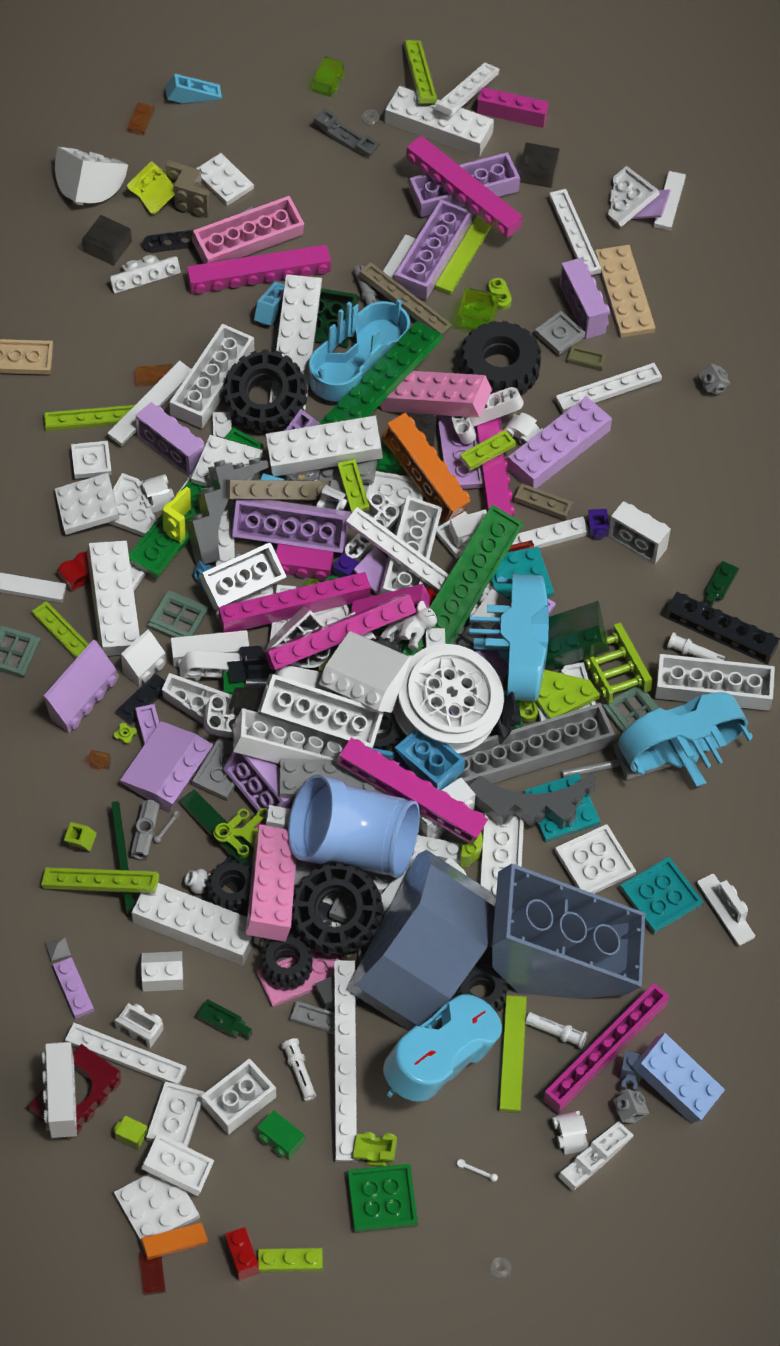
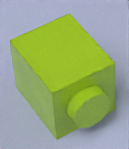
[64,822,97,851]
[114,1116,148,1151]

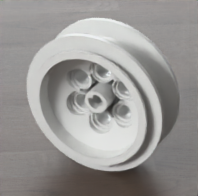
[393,644,504,754]

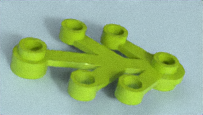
[213,808,268,858]

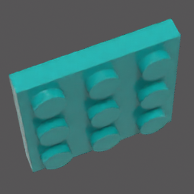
[490,546,554,603]
[524,773,601,843]
[620,857,704,934]

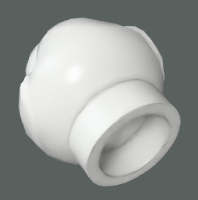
[185,869,211,894]

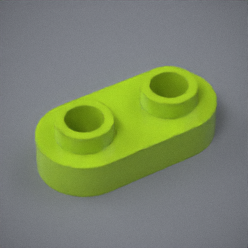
[488,278,512,310]
[519,701,538,722]

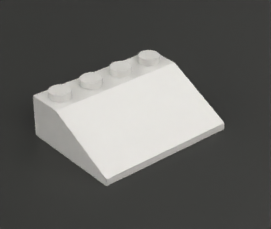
[319,631,411,713]

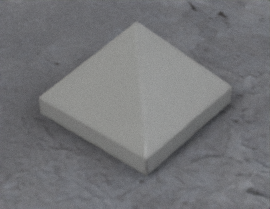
[46,938,71,962]

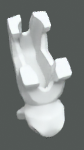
[381,601,437,650]

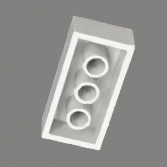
[199,543,286,610]
[42,1042,77,1138]

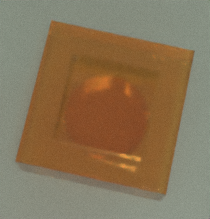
[89,750,111,770]

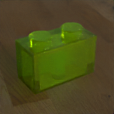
[312,56,346,97]

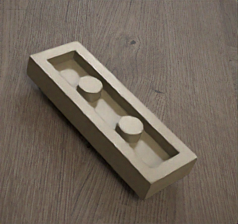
[514,483,573,520]

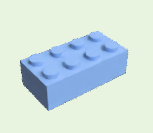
[632,1033,725,1124]

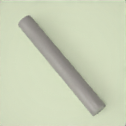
[561,759,620,778]

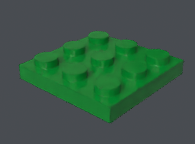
[348,1164,418,1233]

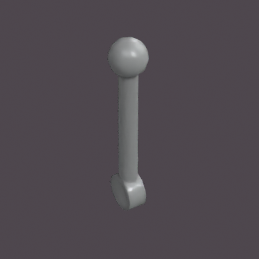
[153,810,180,843]

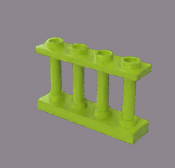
[584,622,652,704]

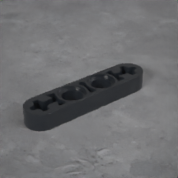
[143,229,196,253]

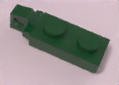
[705,561,739,607]
[196,999,252,1040]

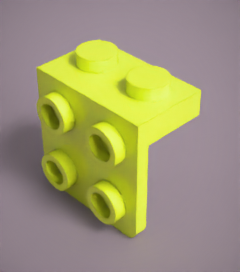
[127,161,174,214]
[162,487,191,543]

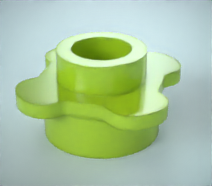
[114,723,137,744]

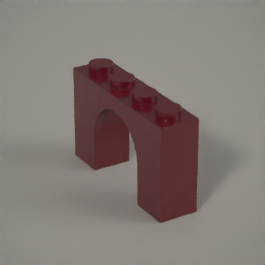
[29,1044,121,1141]

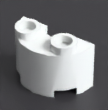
[503,413,543,445]
[140,474,175,513]
[552,1111,589,1155]

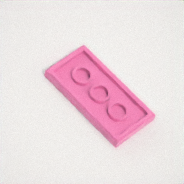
[256,949,340,1007]

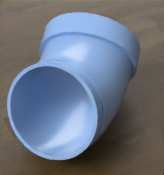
[288,775,420,878]

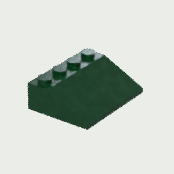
[278,288,359,348]
[545,601,609,670]

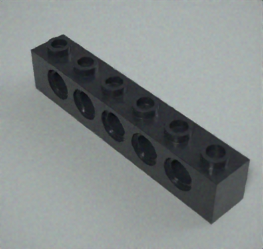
[665,592,780,665]

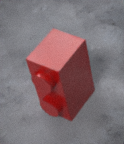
[225,1227,259,1281]

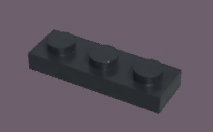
[116,673,165,725]

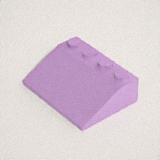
[44,639,118,733]
[119,721,213,813]

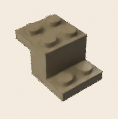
[166,160,210,218]

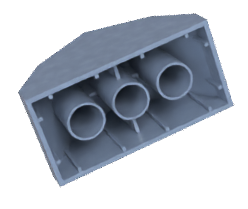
[346,850,496,1030]
[492,863,645,999]

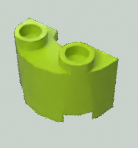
[460,832,483,868]
[353,1132,397,1167]

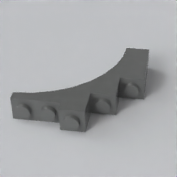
[186,458,269,565]
[469,772,597,829]

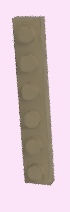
[358,262,452,336]
[226,479,329,500]

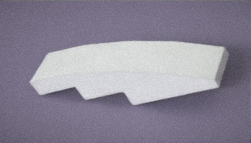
[558,1121,634,1191]

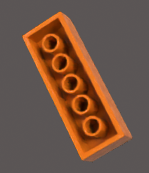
[381,412,471,523]

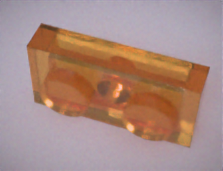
[127,102,155,136]
[136,364,172,386]

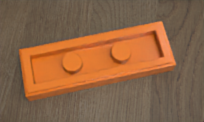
[141,1222,208,1260]

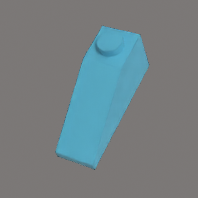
[165,73,222,103]
[254,282,285,325]

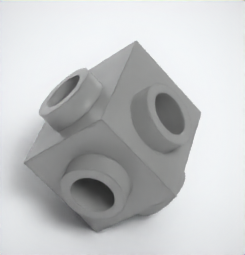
[698,364,730,395]
[613,1089,649,1123]

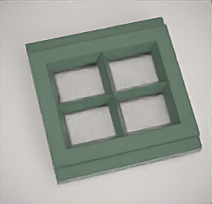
[148,590,209,638]
[0,625,41,677]
[603,685,659,733]

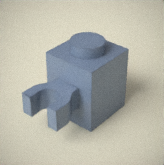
[620,1051,642,1091]

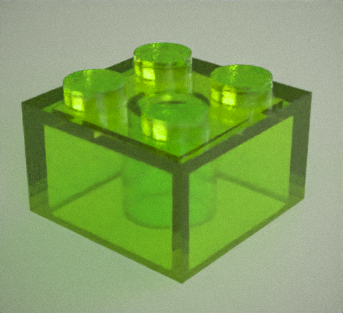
[457,287,500,331]

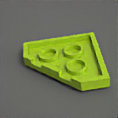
[535,670,600,719]

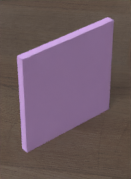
[631,189,671,219]
[353,547,387,595]

